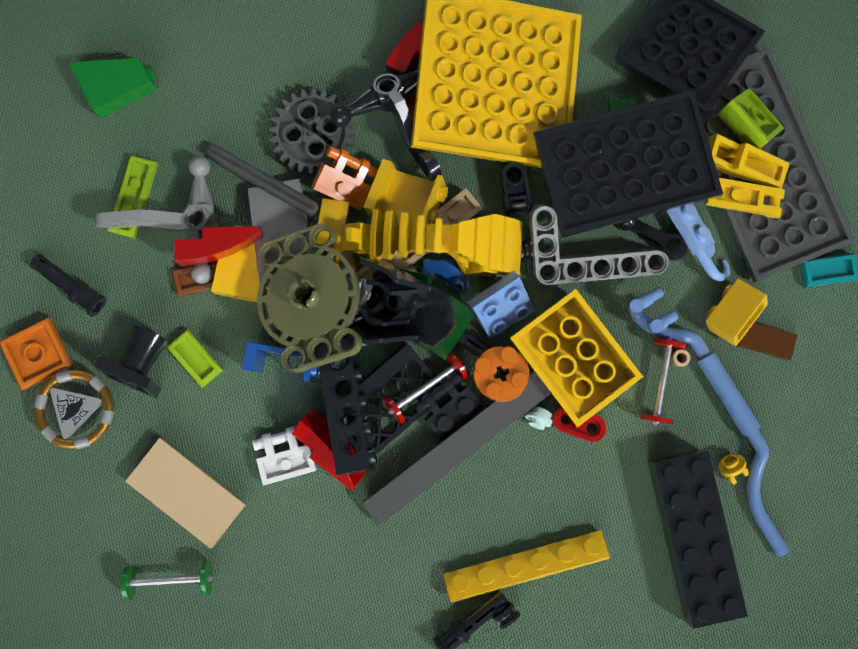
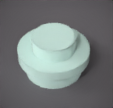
[525,407,552,430]

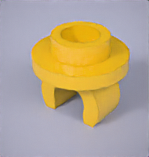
[718,454,749,485]

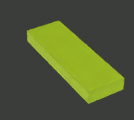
[107,155,158,239]

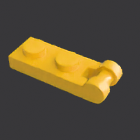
[705,178,785,218]

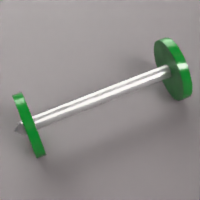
[121,561,214,600]

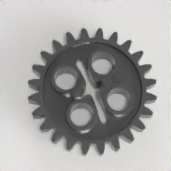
[269,88,356,176]

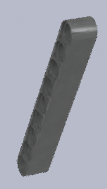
[362,371,551,526]

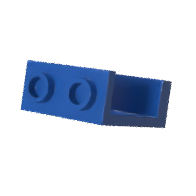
[242,342,320,382]

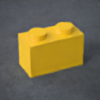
[706,278,768,347]

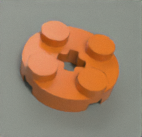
[474,346,529,402]

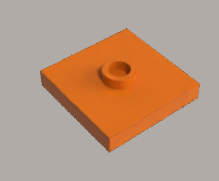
[0,318,74,390]

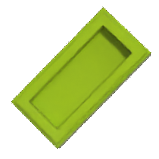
[167,329,224,388]

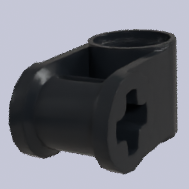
[500,162,532,216]

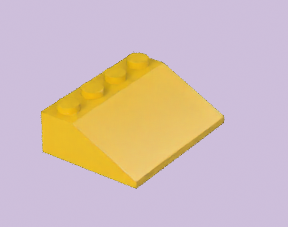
[510,289,643,427]

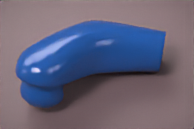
[424,258,469,293]

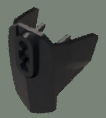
[343,258,456,346]

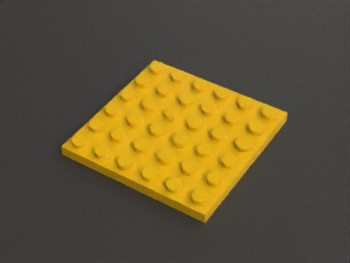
[411,0,582,168]

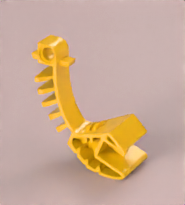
[341,209,523,277]

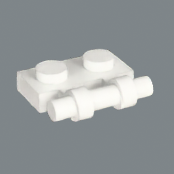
[252,426,317,486]

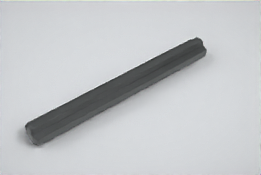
[206,144,319,217]

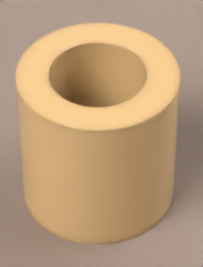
[670,349,690,367]

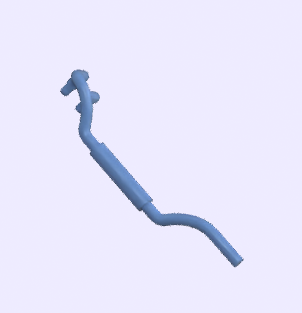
[627,287,790,557]

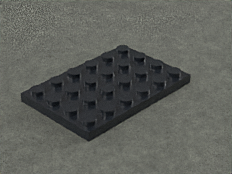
[533,89,723,238]

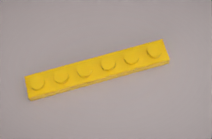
[443,530,610,603]

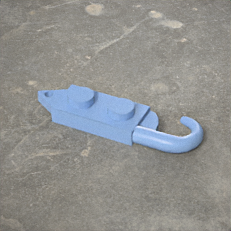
[667,204,730,281]

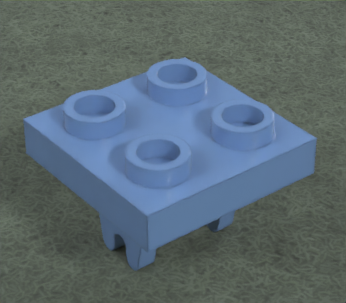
[468,271,535,340]

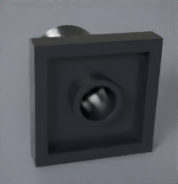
[94,326,169,399]

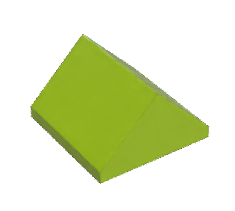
[717,88,784,149]

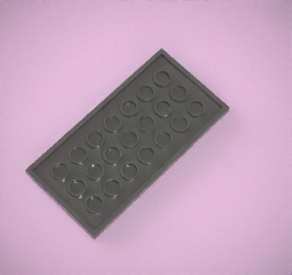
[701,47,855,282]

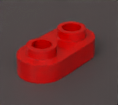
[552,406,606,442]

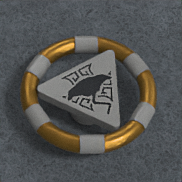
[34,369,114,449]

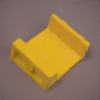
[363,159,448,224]

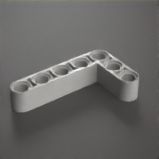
[529,204,669,285]

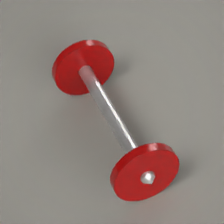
[640,337,686,426]
[382,352,468,424]

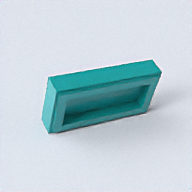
[800,253,858,288]

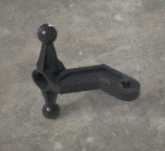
[330,71,442,182]

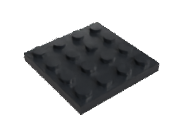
[614,0,765,116]

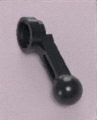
[617,218,688,261]

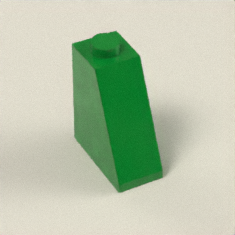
[69,58,158,118]

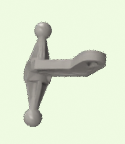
[96,156,219,284]

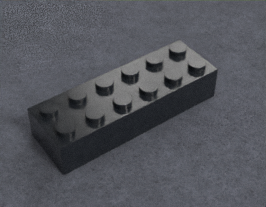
[647,449,748,629]

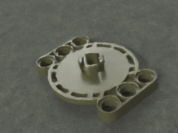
[257,223,362,373]

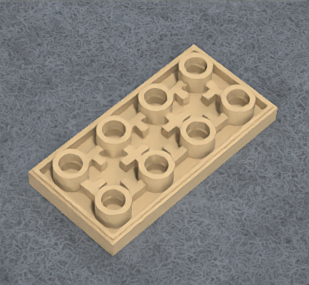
[125,438,246,549]

